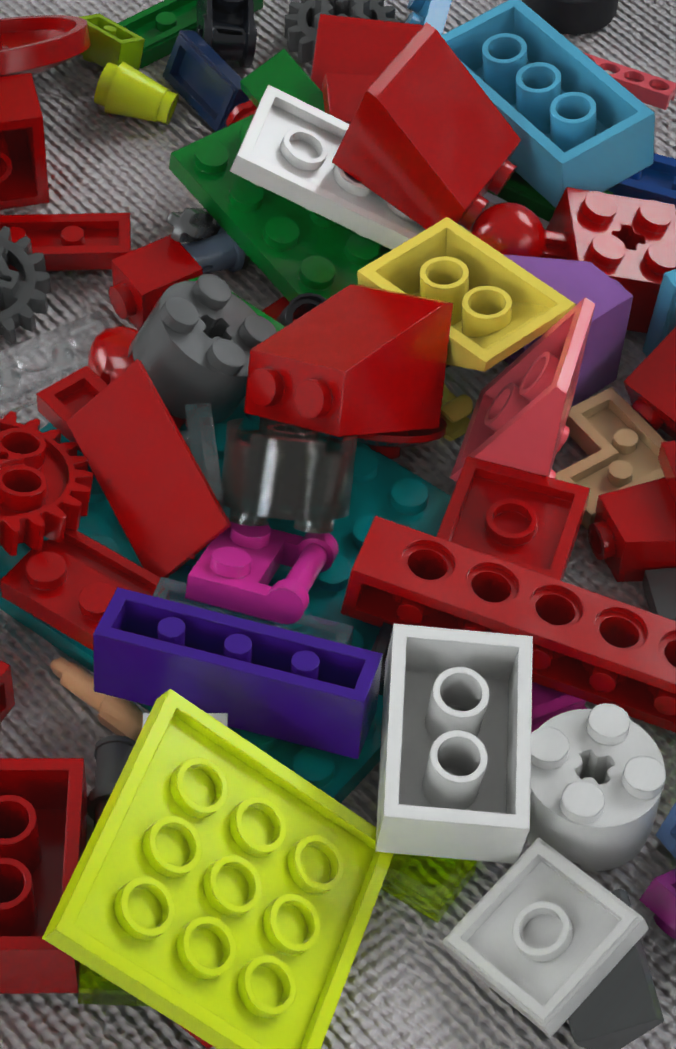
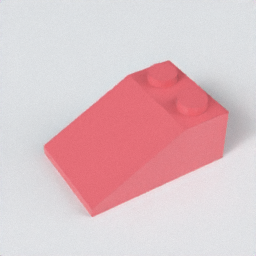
[450,297,595,482]

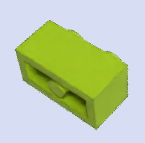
[80,13,145,70]

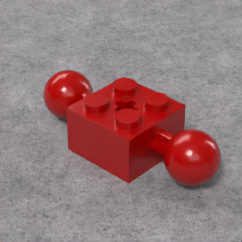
[471,187,676,333]

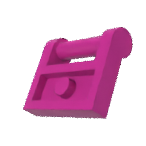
[185,517,339,624]

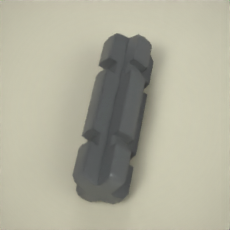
[166,208,220,242]

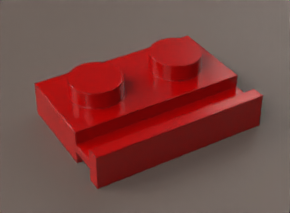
[0,529,165,651]

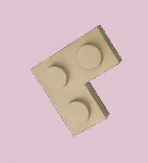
[555,387,666,530]

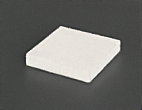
[441,837,649,1038]

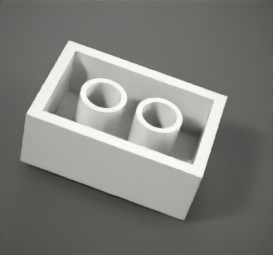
[375,624,533,864]

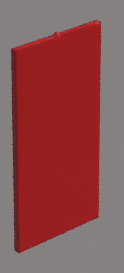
[66,359,231,580]

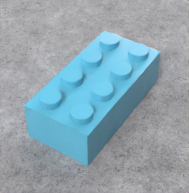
[441,0,655,208]

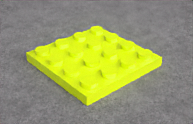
[42,689,394,1049]

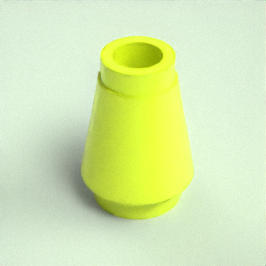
[94,62,179,125]

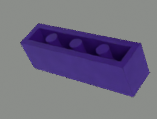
[93,587,383,760]

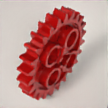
[0,411,93,556]

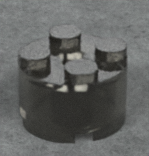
[220,417,358,533]

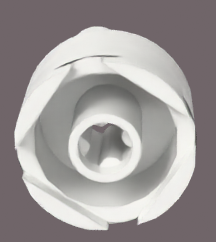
[526,703,666,872]

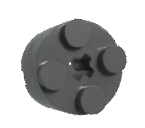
[128,274,277,424]

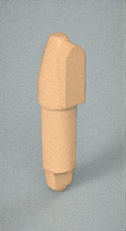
[50,657,143,741]

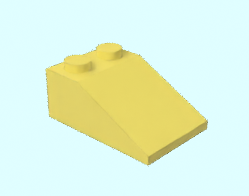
[357,217,576,372]

